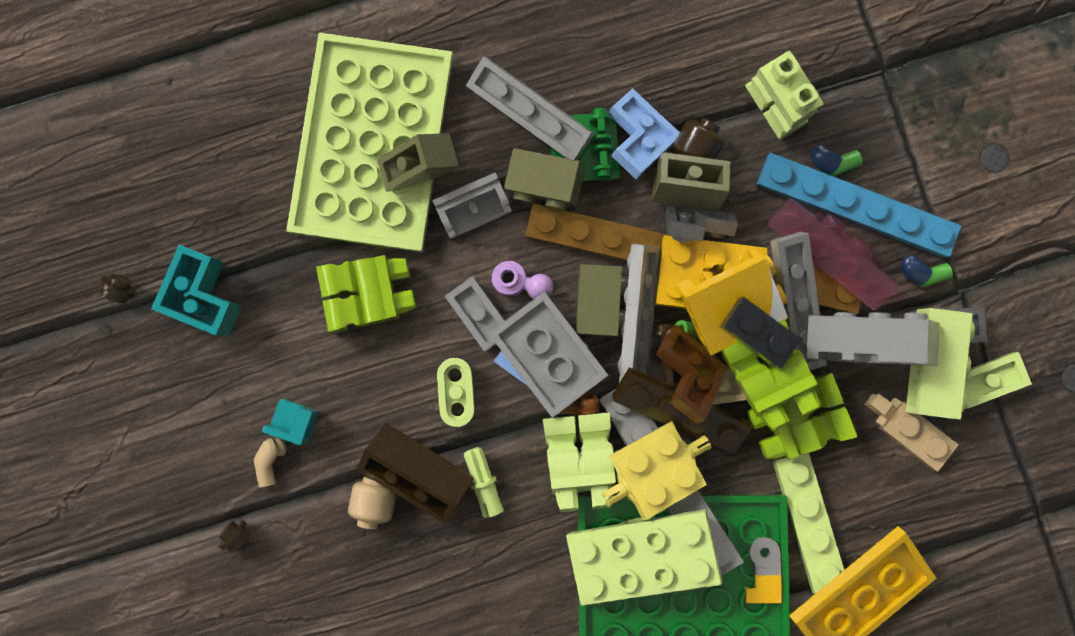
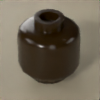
[673,117,724,159]

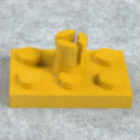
[655,235,768,309]

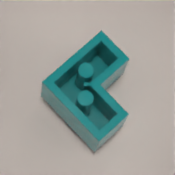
[151,244,242,338]

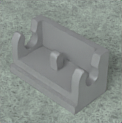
[432,172,512,239]

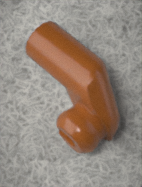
[558,392,599,416]

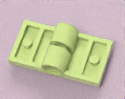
[566,509,723,605]

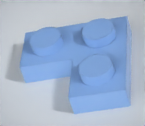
[608,88,679,180]

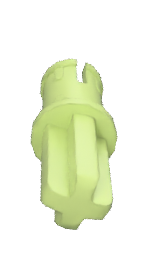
[464,447,504,518]

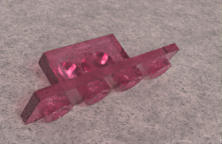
[768,198,898,310]

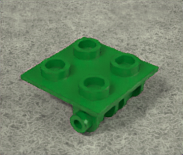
[550,108,620,182]

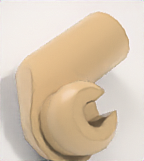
[254,438,287,488]

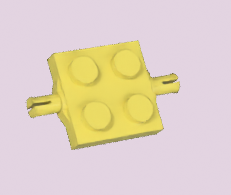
[601,421,711,520]

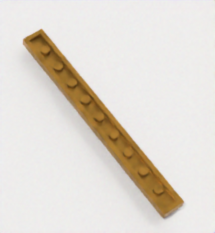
[525,203,865,314]

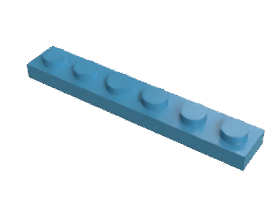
[756,153,961,259]

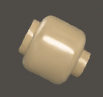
[348,476,397,530]

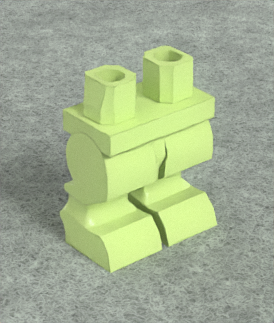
[745,50,824,140]
[543,413,616,512]

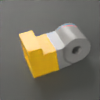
[744,537,782,603]

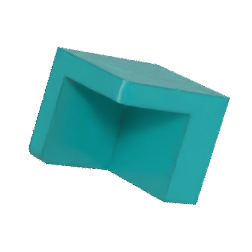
[262,399,320,445]

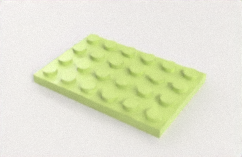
[286,33,453,253]

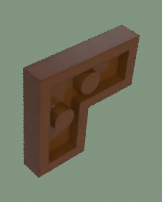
[656,325,728,424]

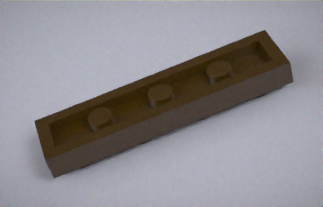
[612,367,752,455]

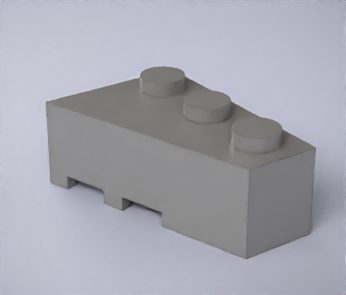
[807,312,939,366]

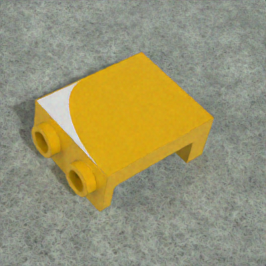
[676,247,788,355]

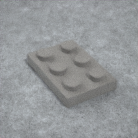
[489,292,608,418]

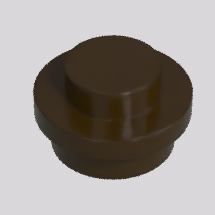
[99,274,136,304]
[218,520,251,553]

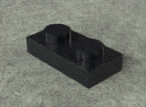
[719,297,801,369]

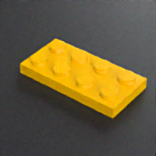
[789,526,937,636]

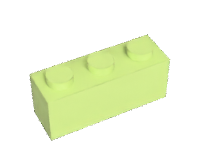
[906,308,975,420]

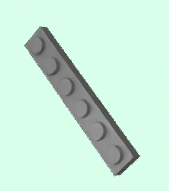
[598,390,743,576]

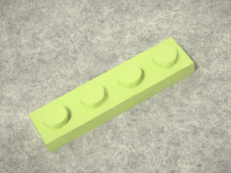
[772,453,844,595]

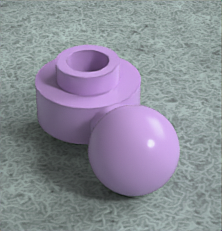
[492,261,554,299]

